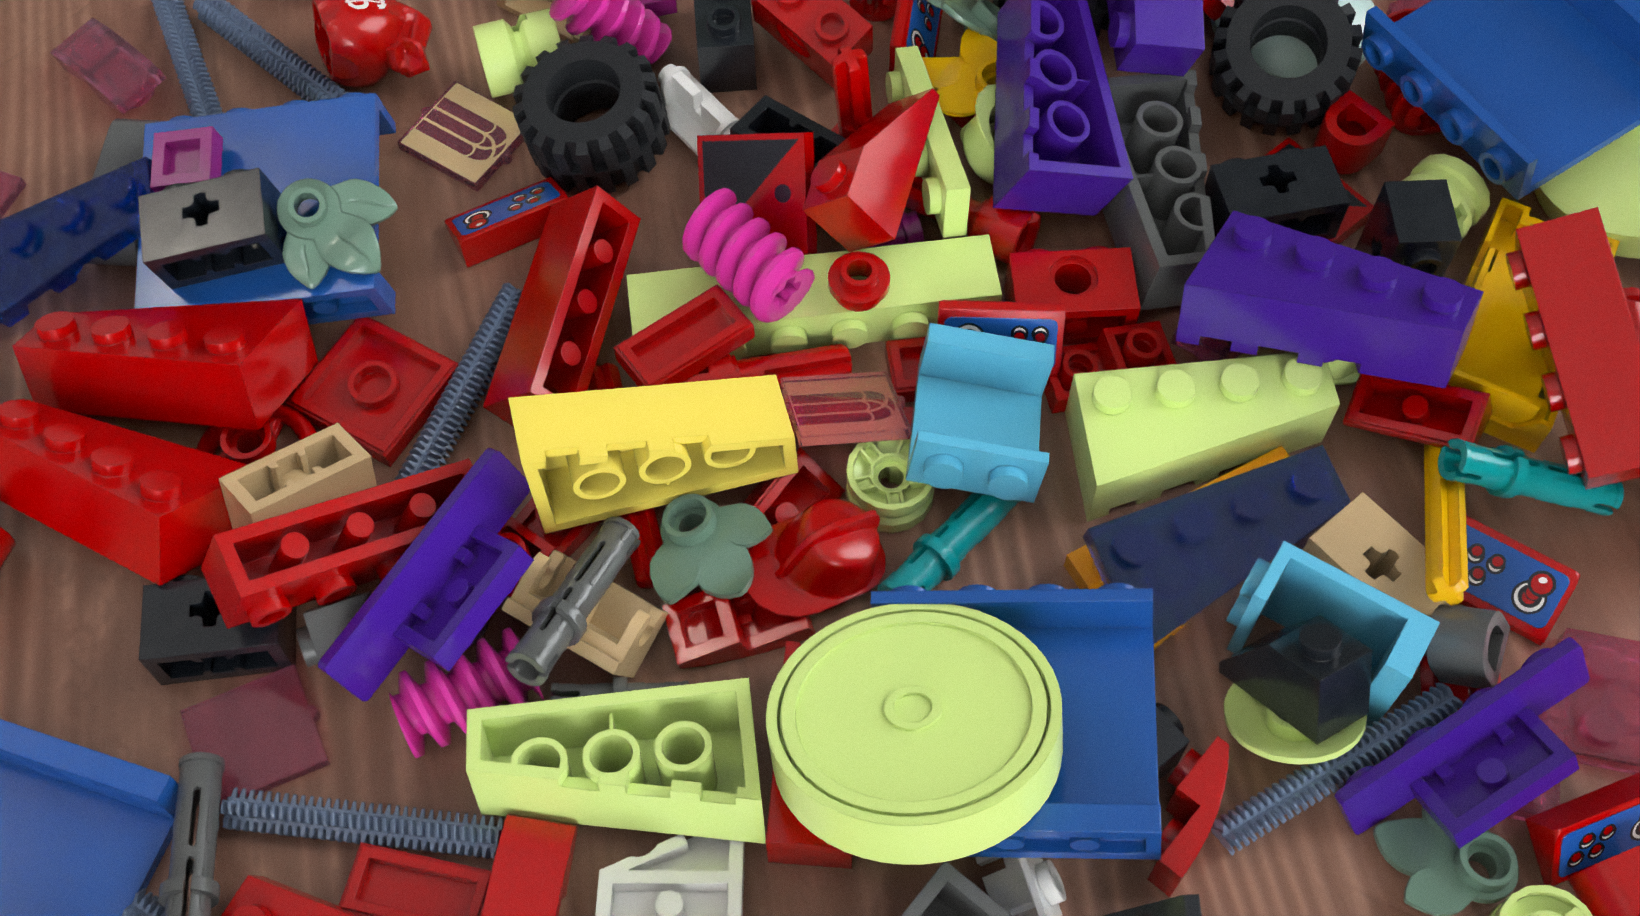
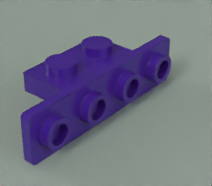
[318,448,534,702]
[1334,637,1590,849]

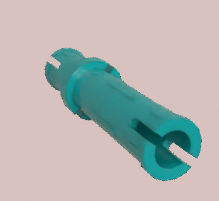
[1438,438,1624,516]
[877,492,1021,591]

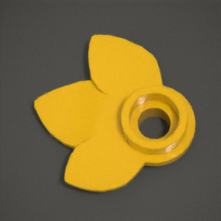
[922,29,997,117]

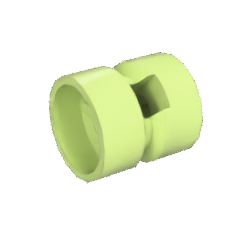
[473,8,561,98]

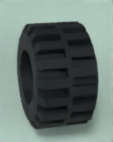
[1209,0,1363,136]
[512,35,670,193]

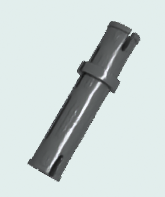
[505,516,641,686]
[158,752,225,916]

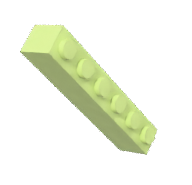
[626,234,1002,360]

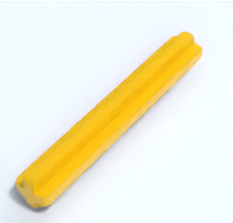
[1424,444,1469,606]

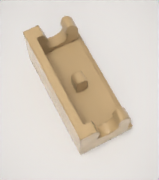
[501,550,669,678]

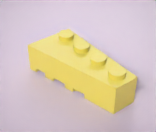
[508,375,799,534]

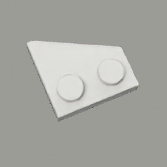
[595,835,745,916]

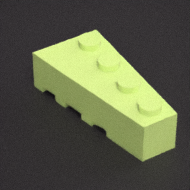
[1065,353,1340,522]
[466,677,766,844]

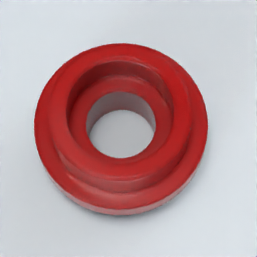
[828,251,890,312]

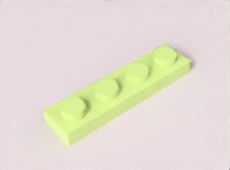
[885,46,971,238]

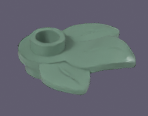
[926,0,1000,41]
[277,178,398,290]
[650,494,773,605]
[1373,807,1519,916]

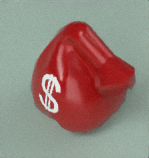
[312,0,433,88]

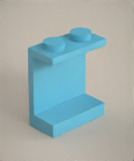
[906,323,1055,503]
[1226,541,1440,727]

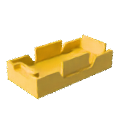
[1447,197,1620,453]

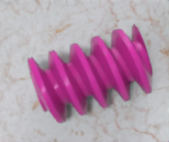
[549,0,672,64]
[682,188,815,323]
[388,627,545,758]

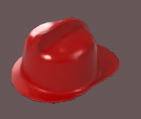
[746,498,886,618]

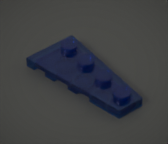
[0,156,154,327]
[1083,445,1351,645]

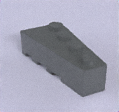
[1102,70,1215,310]

